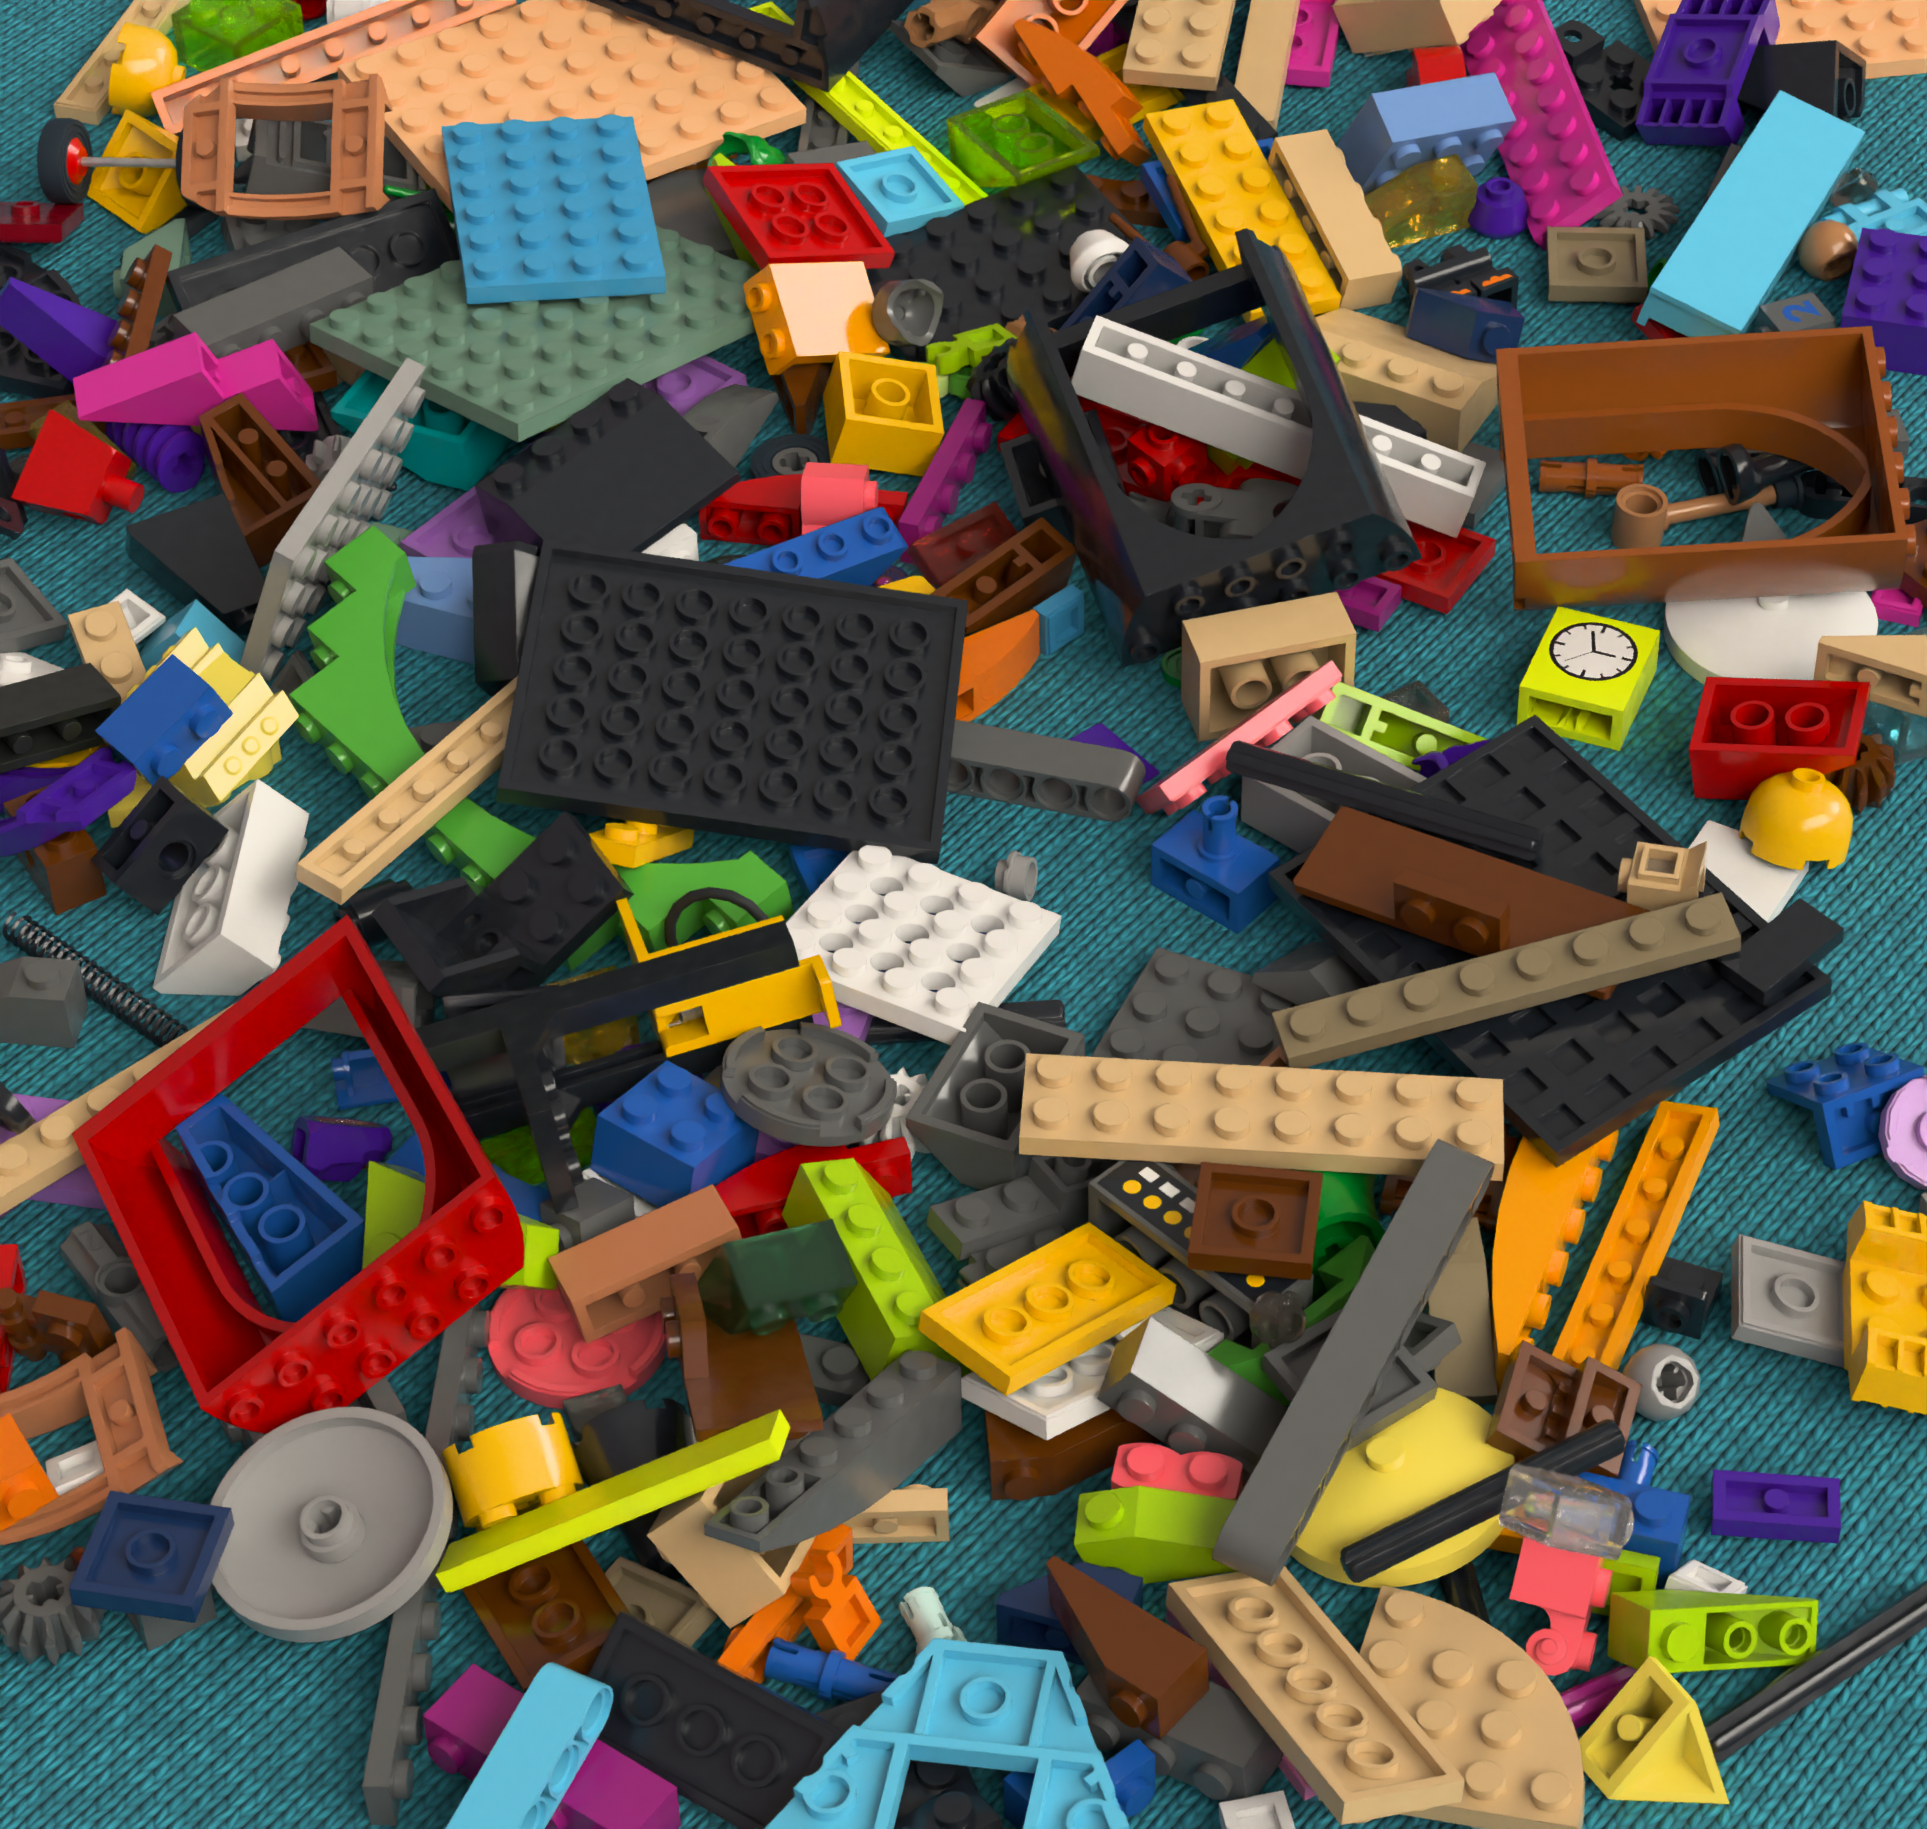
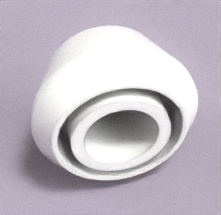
[1069,230,1129,293]

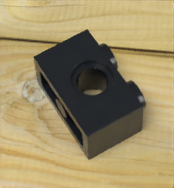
[91,775,229,915]

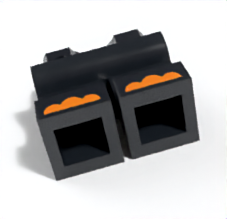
[1402,244,1519,313]

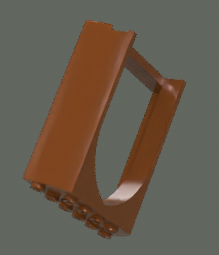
[1496,326,1916,611]

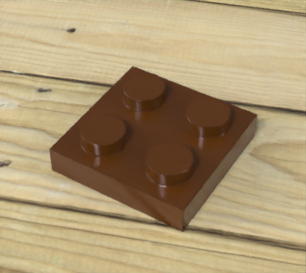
[1188,1162,1323,1280]

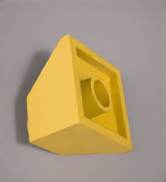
[87,109,188,234]

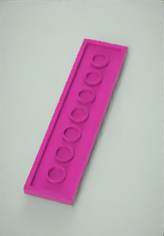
[1459,0,1623,251]

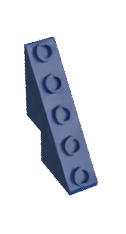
[722,507,909,586]

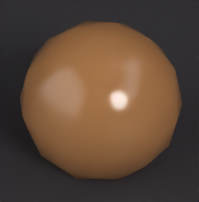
[1797,219,1858,282]

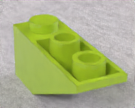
[1607,1589,1819,1673]

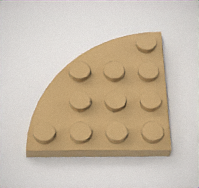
[1318,1585,1585,1829]

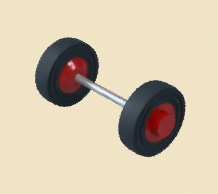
[37,118,201,207]

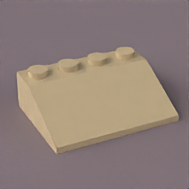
[1315,307,1498,453]

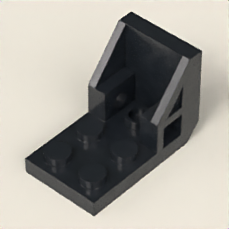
[371,811,634,999]

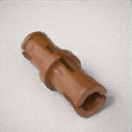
[1539,458,1644,499]

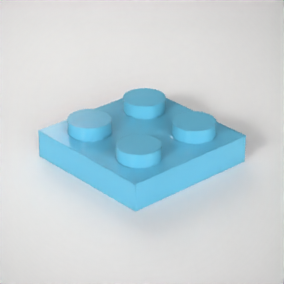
[835,146,965,237]

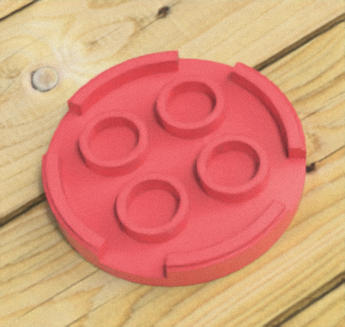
[487,1284,667,1410]

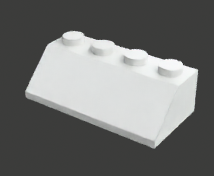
[153,779,309,996]

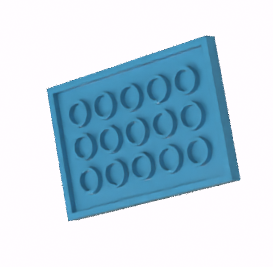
[441,114,666,304]

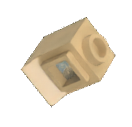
[1617,841,1707,911]

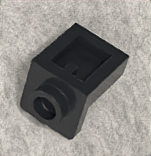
[1642,1256,1724,1340]

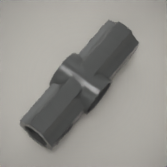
[60,1221,180,1373]

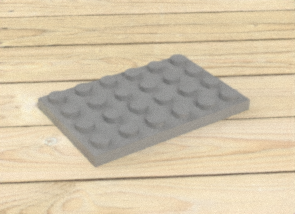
[240,358,426,682]

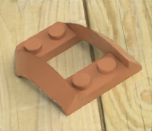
[181,73,393,220]
[0,1327,184,1545]

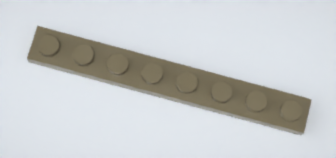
[1272,892,1741,1068]

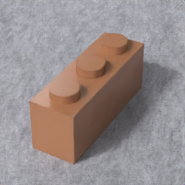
[547,1184,752,1344]

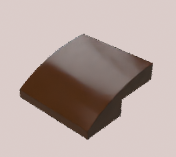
[1485,1340,1642,1478]

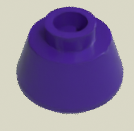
[1466,177,1529,240]

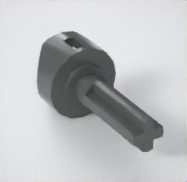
[872,279,944,347]

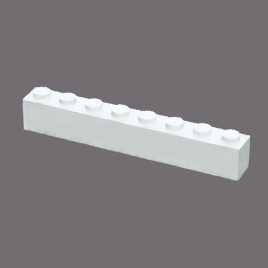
[1071,315,1486,538]

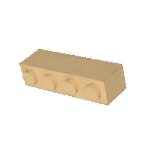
[1267,129,1402,310]

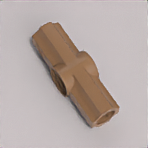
[904,0,1000,49]

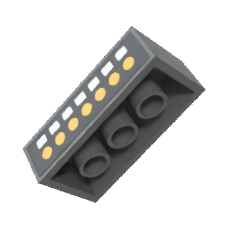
[1088,1160,1314,1350]

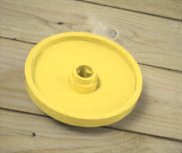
[1291,1387,1515,1588]

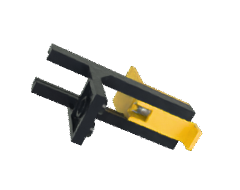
[415,898,842,1214]

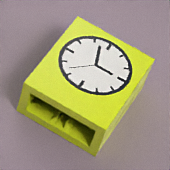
[1516,606,1660,751]

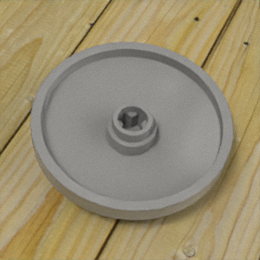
[210,1407,453,1642]

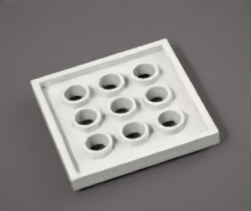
[786,845,1062,1045]

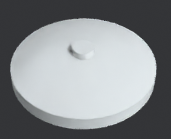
[1664,591,1878,685]

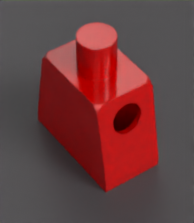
[11,409,144,525]

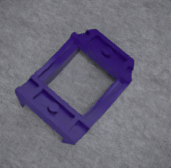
[0,747,137,858]

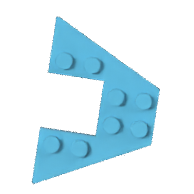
[765,1638,1129,1829]

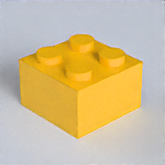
[823,351,944,477]

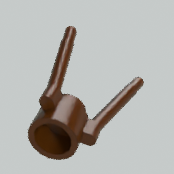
[1108,174,1210,281]

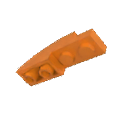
[1013,19,1152,167]
[955,609,1040,722]

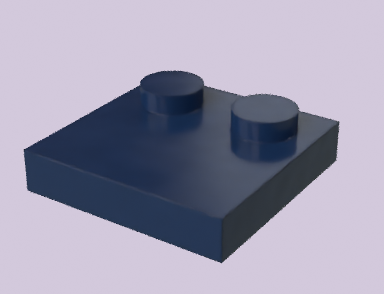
[68,1491,234,1623]

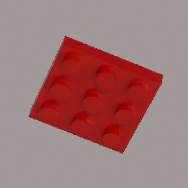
[702,163,895,270]

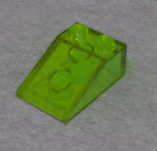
[946,89,1100,187]

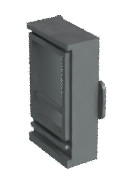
[245,119,426,221]

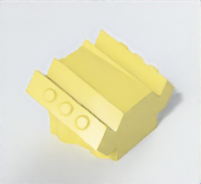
[121,627,299,808]

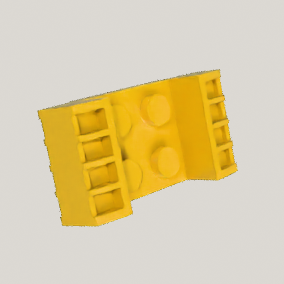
[1842,1200,1927,1415]

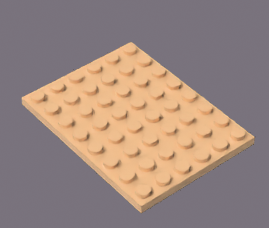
[338,0,807,213]

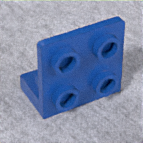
[1766,1042,1925,1170]

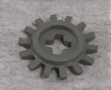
[1593,185,1679,240]

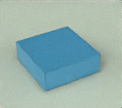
[1033,584,1084,656]

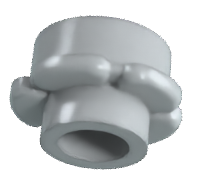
[994,850,1038,901]

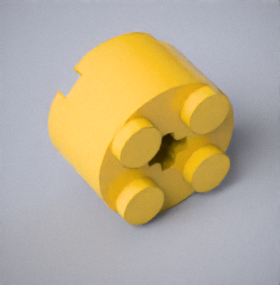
[441,1412,585,1532]

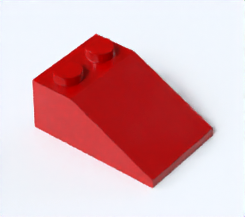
[1689,677,1871,800]

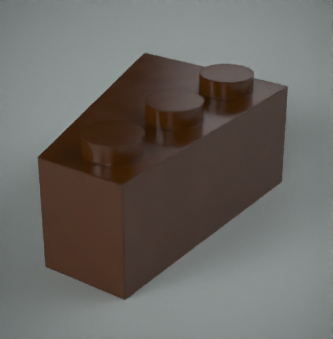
[199,392,321,568]

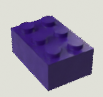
[1840,228,1927,376]

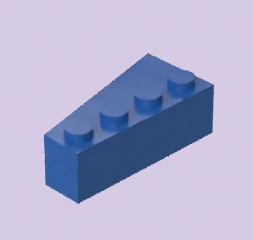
[175,1093,365,1323]

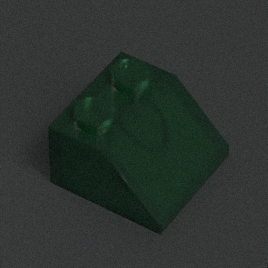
[697,1219,858,1335]

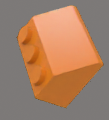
[970,0,1128,87]

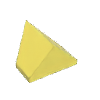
[1579,1656,1730,1804]

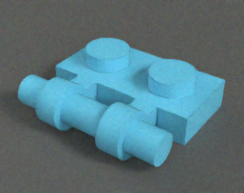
[1820,188,1927,243]

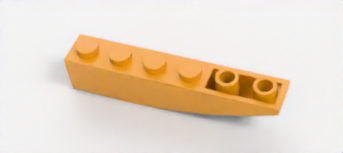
[1489,1129,1619,1393]

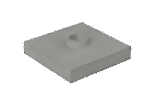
[1731,1234,1845,1368]

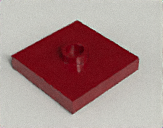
[0,201,84,243]

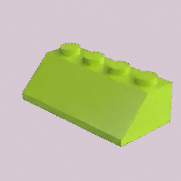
[782,1158,973,1381]

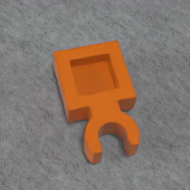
[790,1549,882,1661]

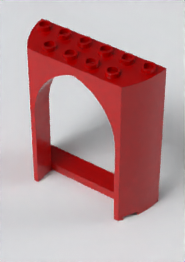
[72,915,524,1434]

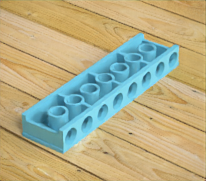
[1636,90,1865,337]

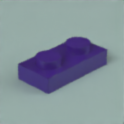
[1711,1470,1841,1544]

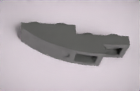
[680,384,779,525]
[926,1155,1120,1261]

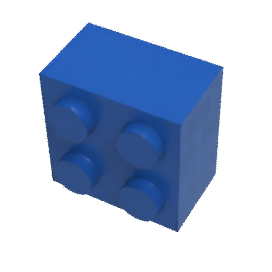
[590,1061,759,1208]

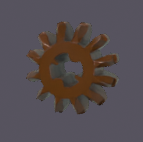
[1824,732,1896,815]

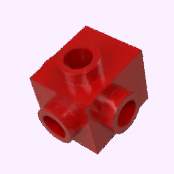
[1127,422,1207,500]

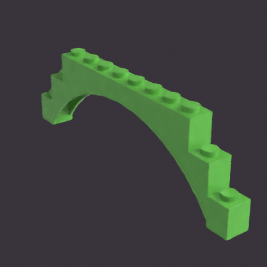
[289,525,795,971]

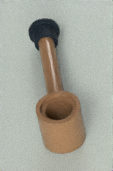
[1611,474,1804,549]

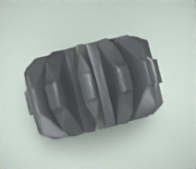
[0,1555,106,1666]

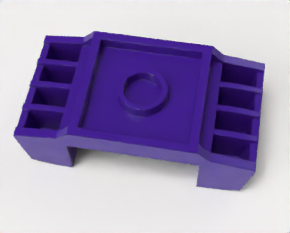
[1635,0,1780,147]

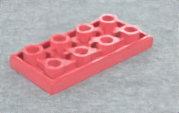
[1136,660,1343,816]

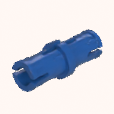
[764,1637,900,1703]

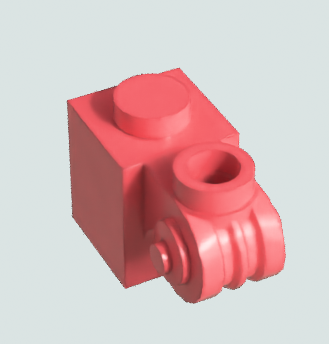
[1509,1535,1613,1676]

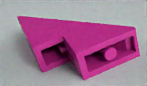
[73,332,319,432]

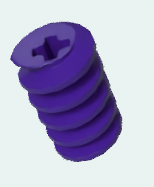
[105,422,206,493]

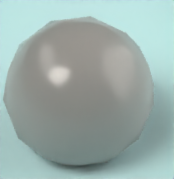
[1622,1343,1700,1422]

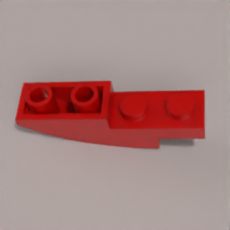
[699,474,908,546]
[715,1136,912,1249]

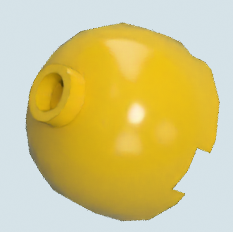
[108,22,186,118]
[1738,768,1853,870]

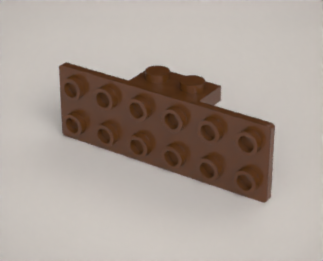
[1293,807,1650,1000]
[660,1272,823,1442]

